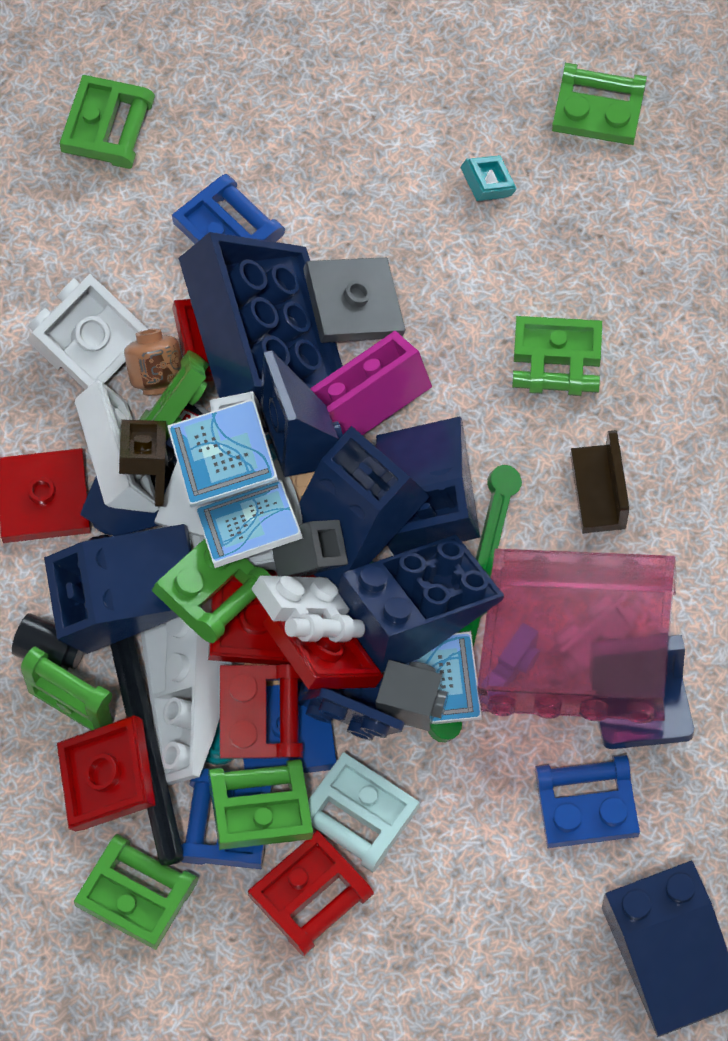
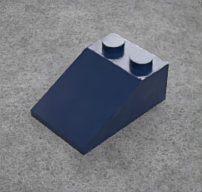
[601,860,728,1038]

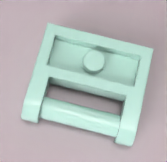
[308,752,420,873]

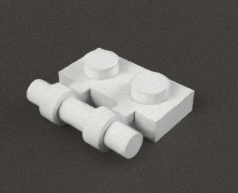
[251,575,365,642]

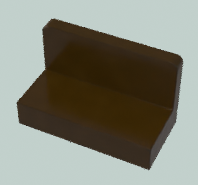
[119,419,166,507]
[570,430,629,534]

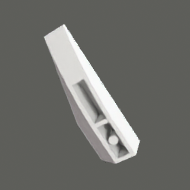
[141,526,232,785]

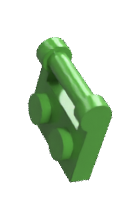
[552,62,647,145]
[59,75,155,169]
[139,350,209,441]
[151,539,271,643]
[21,646,113,730]
[208,759,313,850]
[74,834,198,950]

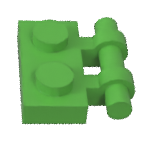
[512,316,602,396]

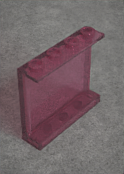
[477,549,677,723]

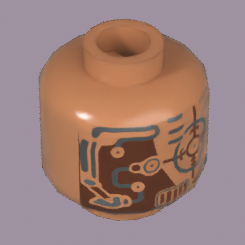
[124,329,182,395]

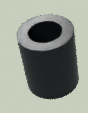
[12,613,83,671]

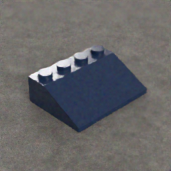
[178,232,343,405]

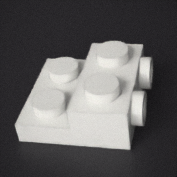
[26,274,148,390]

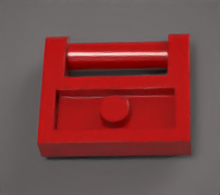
[220,664,303,759]
[248,830,374,956]

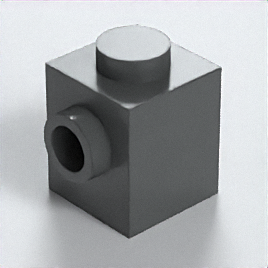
[272,520,348,577]
[376,660,449,731]

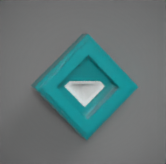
[460,155,517,201]

